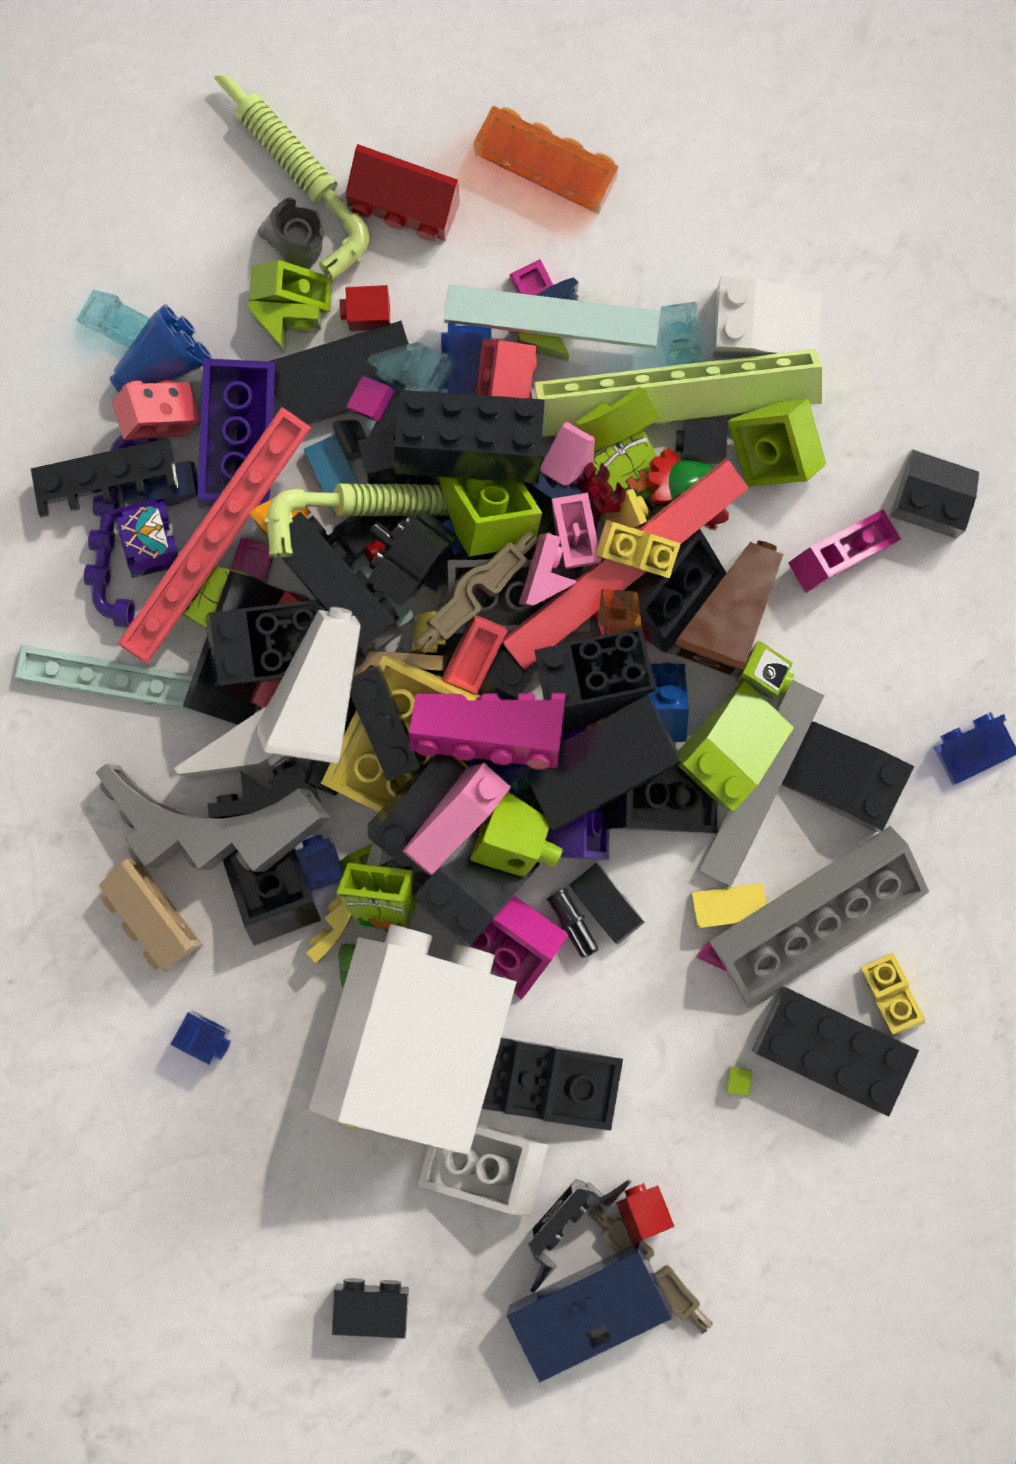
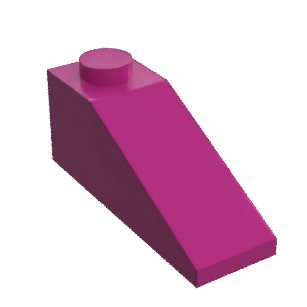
[788,510,901,593]

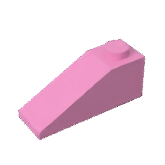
[403,763,511,875]

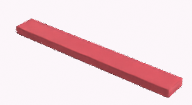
[117,407,312,664]
[502,459,749,670]

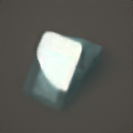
[76,289,150,348]

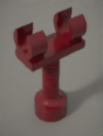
[579,462,626,531]

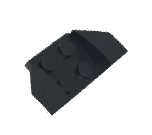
[528,1179,632,1293]

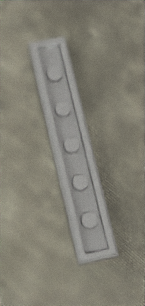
[698,680,825,887]

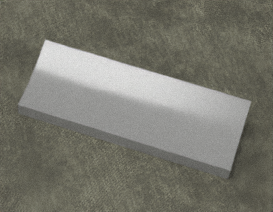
[709,826,929,1007]

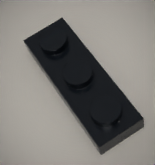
[350,665,423,781]

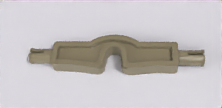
[414,531,538,653]
[588,1204,713,1334]

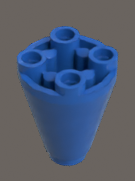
[110,304,212,392]

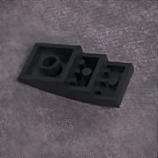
[482,1037,623,1131]

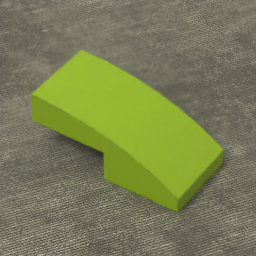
[575,386,660,451]

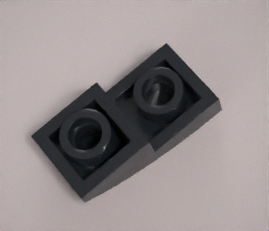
[569,863,645,945]

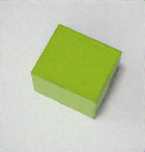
[725,1066,753,1096]

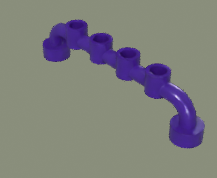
[84,435,156,628]

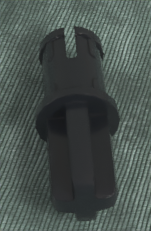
[546,888,598,958]

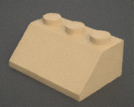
[98,858,203,972]

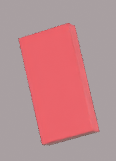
[442,615,507,694]

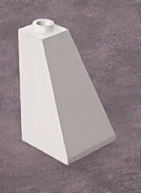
[257,607,360,764]

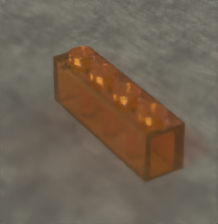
[474,106,619,214]

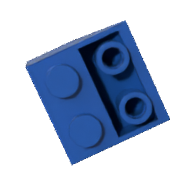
[614,662,689,742]

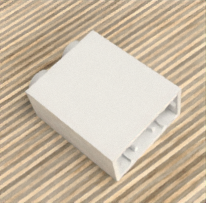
[309,924,516,1155]

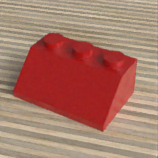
[345,144,460,241]

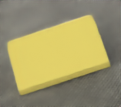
[691,883,767,928]

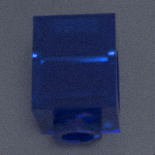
[295,834,344,891]
[171,1011,232,1065]

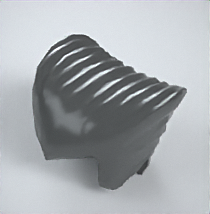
[257,197,324,270]

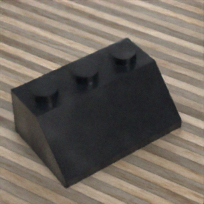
[610,529,727,654]

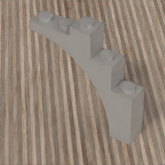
[95,764,331,872]

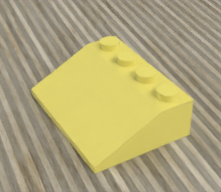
[321,655,480,812]

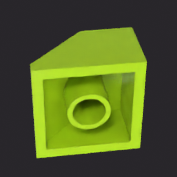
[728,398,826,487]

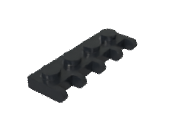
[30,438,178,518]

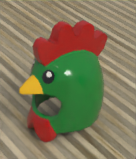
[645,448,729,531]

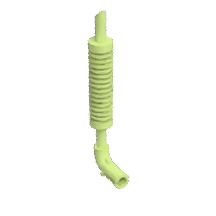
[214,75,370,281]
[263,484,450,558]

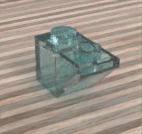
[659,302,703,366]
[367,342,457,392]

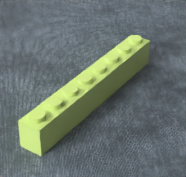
[535,349,822,437]

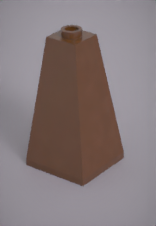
[670,540,784,678]

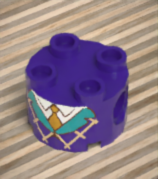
[113,500,178,579]

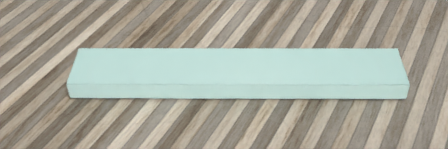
[444,285,661,349]
[14,645,204,714]

